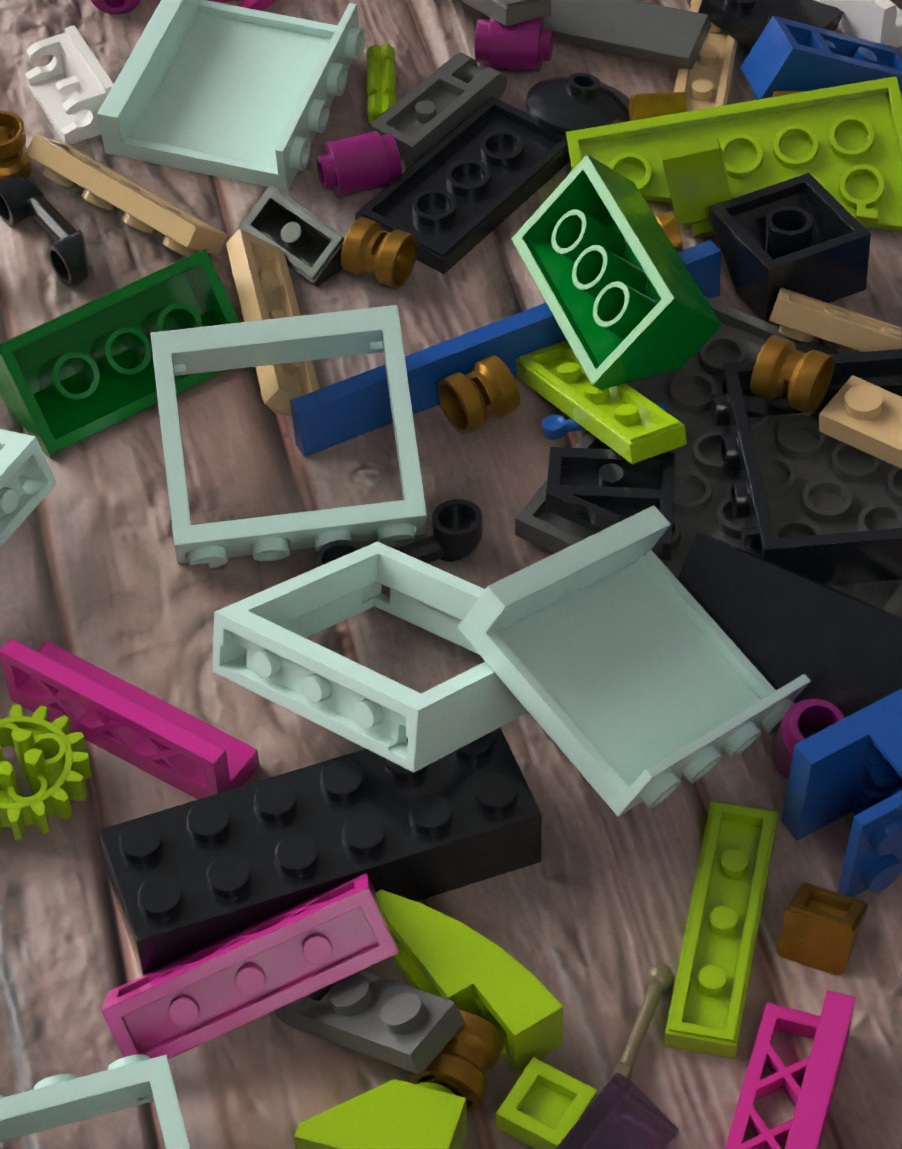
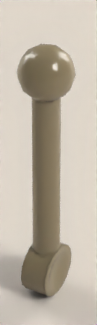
[609,963,674,1094]

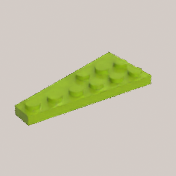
[566,76,902,232]

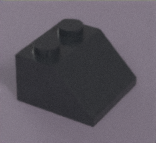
[709,173,871,323]

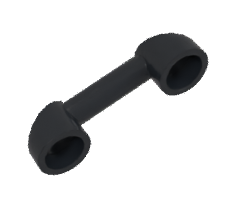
[0,176,89,287]
[316,499,483,567]

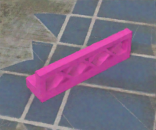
[0,638,260,799]
[101,872,399,1060]
[725,990,856,1149]

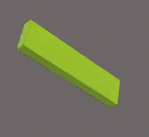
[515,341,687,464]
[664,801,779,1059]

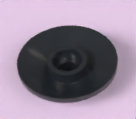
[526,73,630,135]

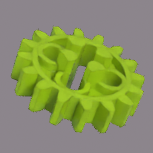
[0,704,92,841]

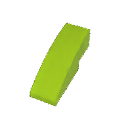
[376,890,563,1073]

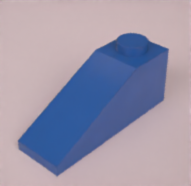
[740,16,902,100]

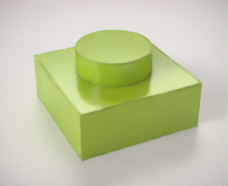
[496,1057,598,1149]

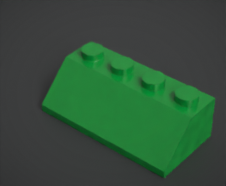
[511,154,722,390]
[0,249,240,456]

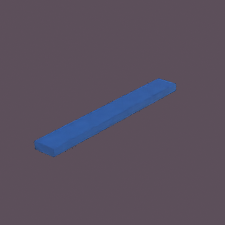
[290,240,721,457]

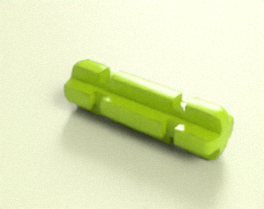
[367,43,397,125]

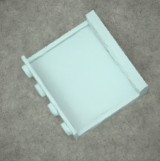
[97,0,365,191]
[457,505,811,816]

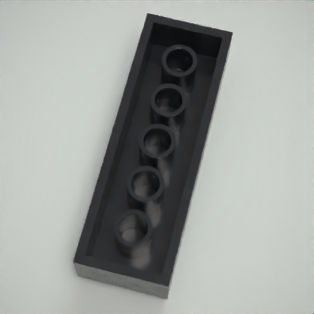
[98,727,542,976]

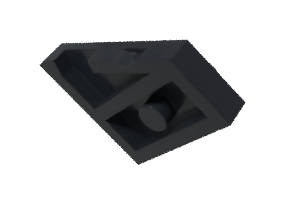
[698,0,844,50]
[546,447,675,561]

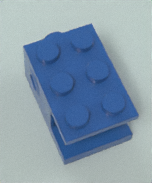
[781,688,902,897]

